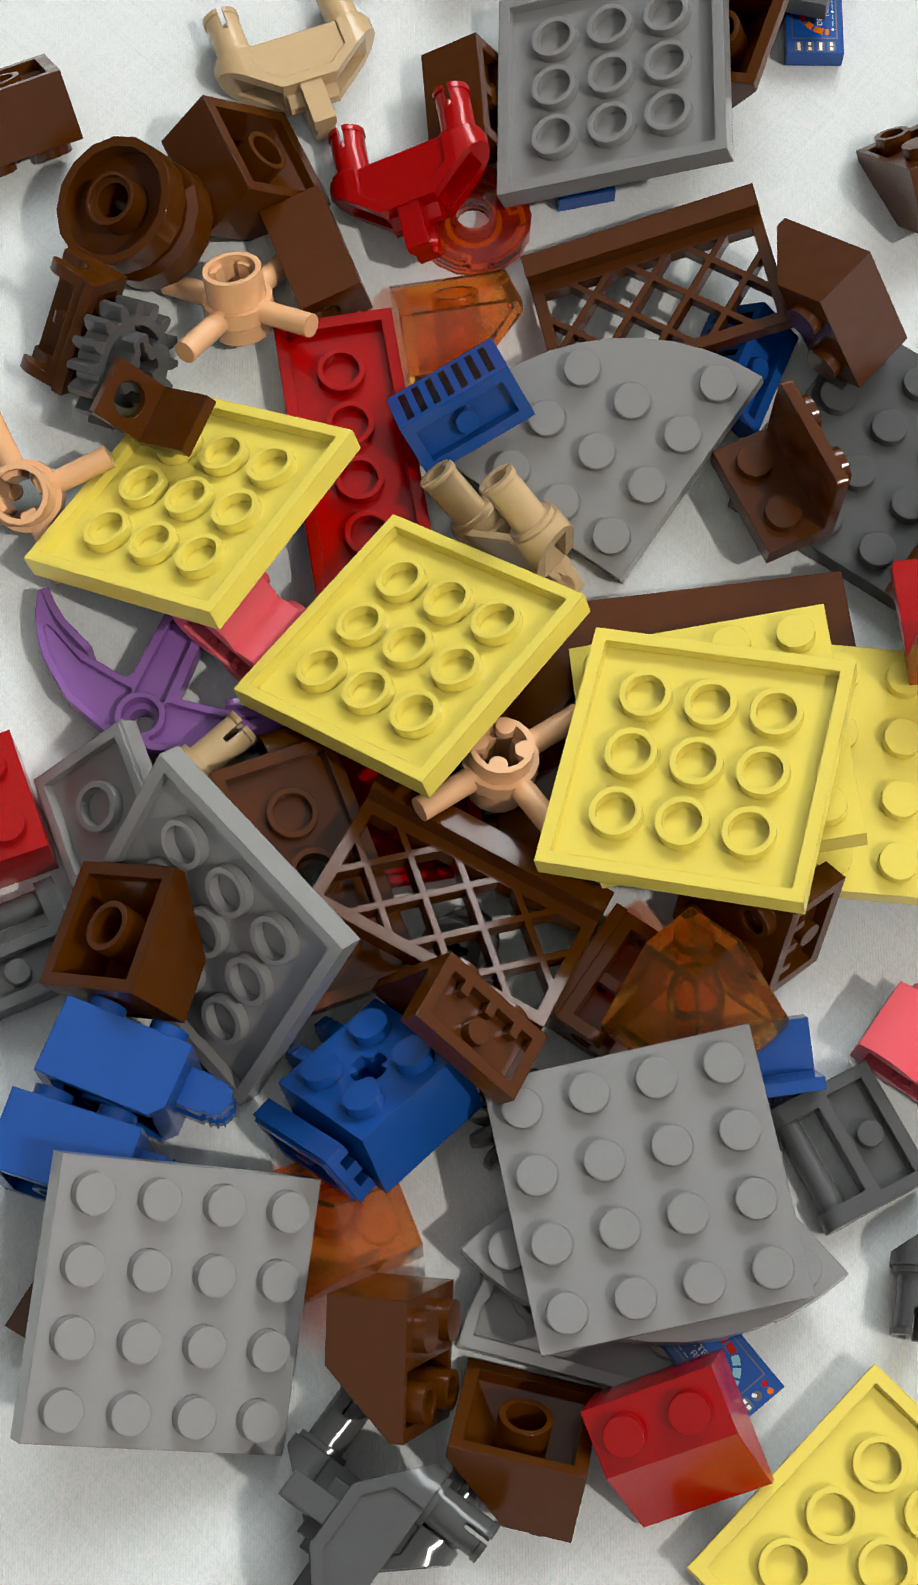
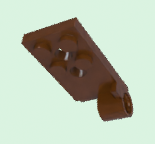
[208,726,411,1017]

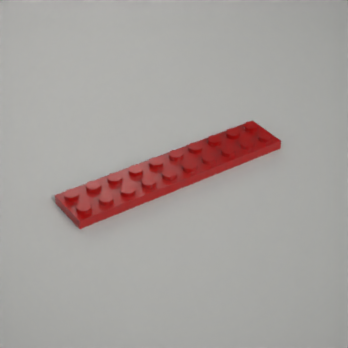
[273,307,483,895]

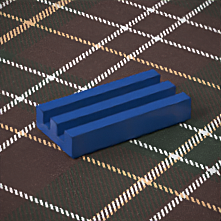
[253,1098,376,1203]

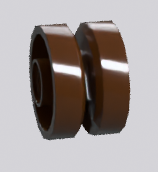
[56,136,214,290]

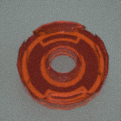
[432,166,532,277]

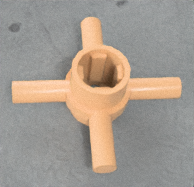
[161,251,318,363]
[0,412,116,585]
[412,704,575,832]

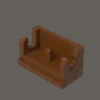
[421,32,498,166]
[259,184,373,318]
[20,246,128,396]
[544,903,674,1058]

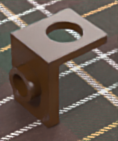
[90,357,216,457]

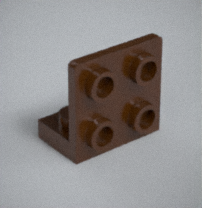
[710,378,851,564]
[673,861,846,998]
[372,951,548,1105]

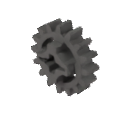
[67,295,178,430]

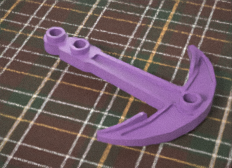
[35,587,284,759]

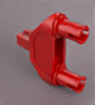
[328,81,490,264]

